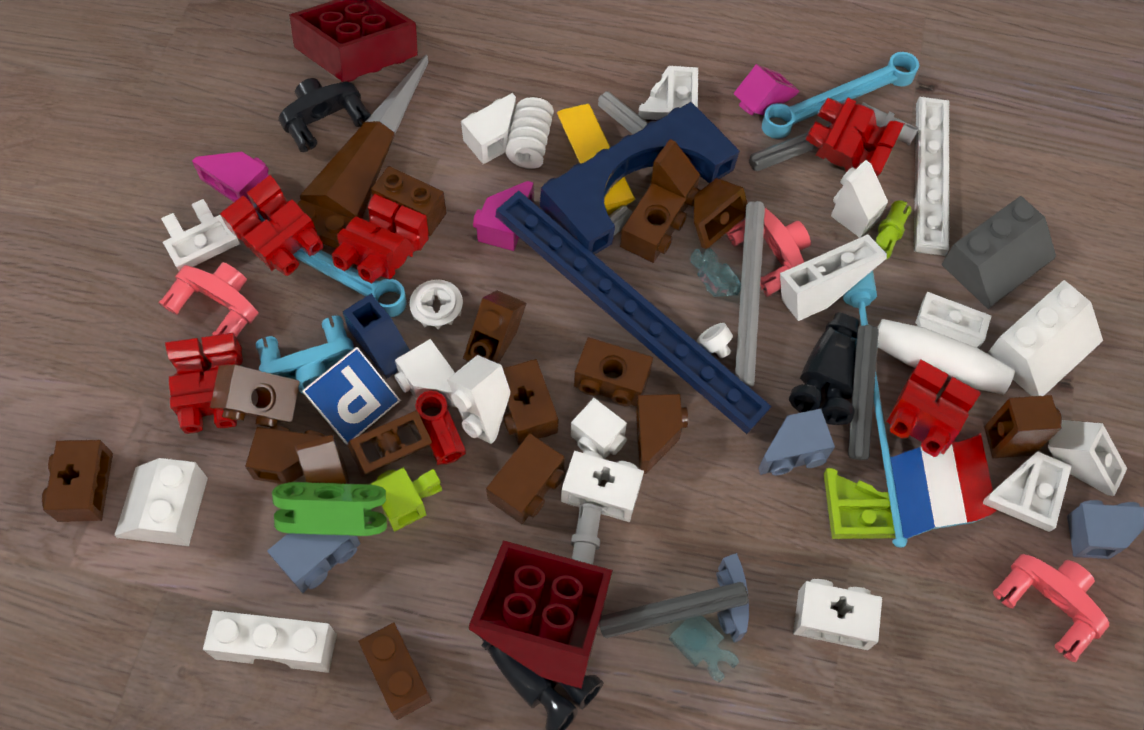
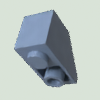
[758,409,835,476]
[1067,500,1144,559]
[267,533,361,593]

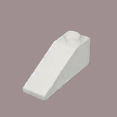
[780,234,887,321]

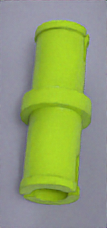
[875,200,912,260]

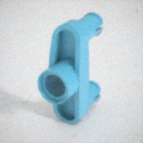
[256,316,354,394]

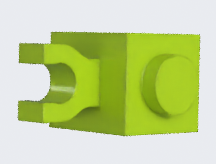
[371,467,442,532]

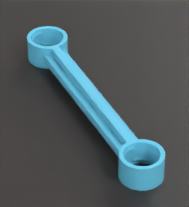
[762,52,919,139]
[256,211,407,317]

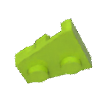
[823,468,896,539]

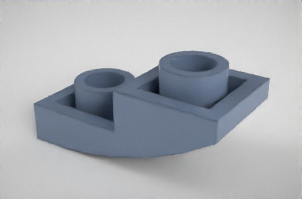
[716,553,749,643]

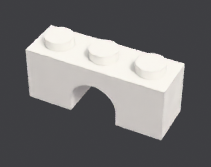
[203,610,337,673]

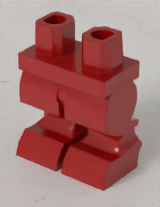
[805,97,905,177]
[219,175,323,276]
[332,194,429,283]
[165,333,243,434]
[886,359,981,457]

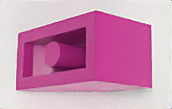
[733,64,799,115]
[192,152,269,204]
[473,181,534,251]

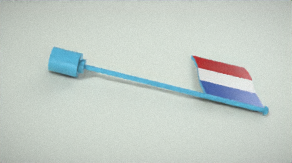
[843,270,997,548]

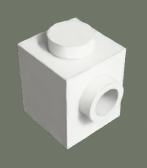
[571,398,627,459]

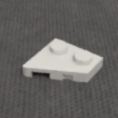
[638,66,698,120]
[983,451,1072,532]

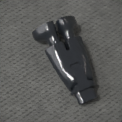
[789,312,860,425]
[476,634,604,730]

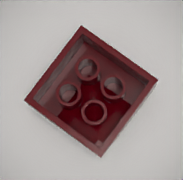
[289,0,418,82]
[469,540,613,689]

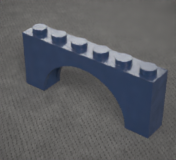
[540,102,740,255]

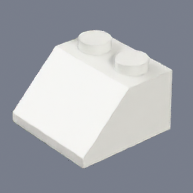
[114,458,208,546]

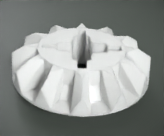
[409,280,463,330]

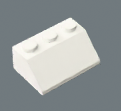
[987,280,1103,396]

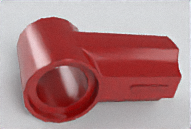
[415,390,466,465]

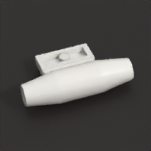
[878,292,1015,395]

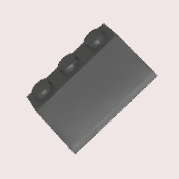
[941,196,1056,309]

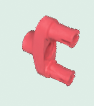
[726,208,811,297]
[158,262,259,337]
[993,554,1109,662]

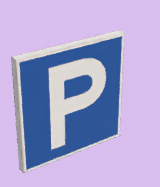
[302,347,401,445]

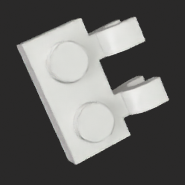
[161,199,240,271]

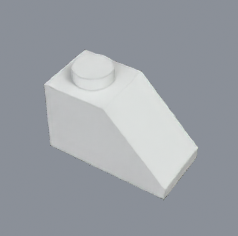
[394,339,456,407]
[1048,420,1127,496]

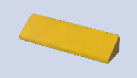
[557,103,636,215]

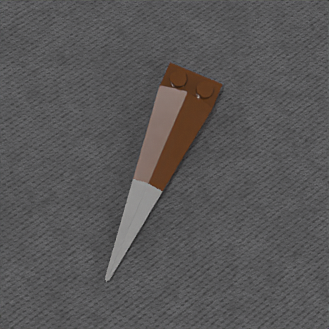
[297,55,428,249]

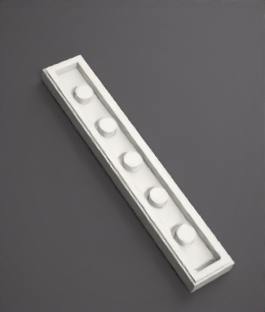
[914,97,949,256]

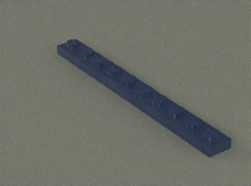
[495,191,772,434]

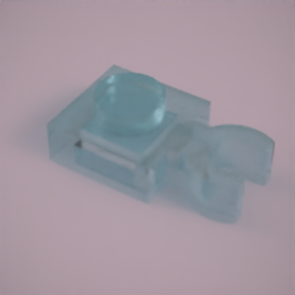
[689,248,741,297]
[669,616,739,682]

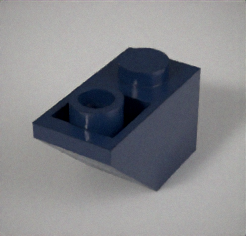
[342,293,410,379]

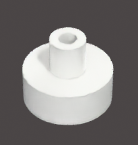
[697,323,733,358]

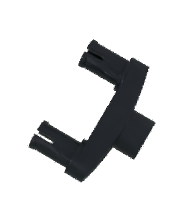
[278,78,371,152]

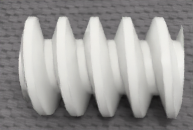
[505,97,554,169]

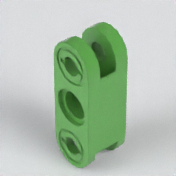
[272,482,387,536]

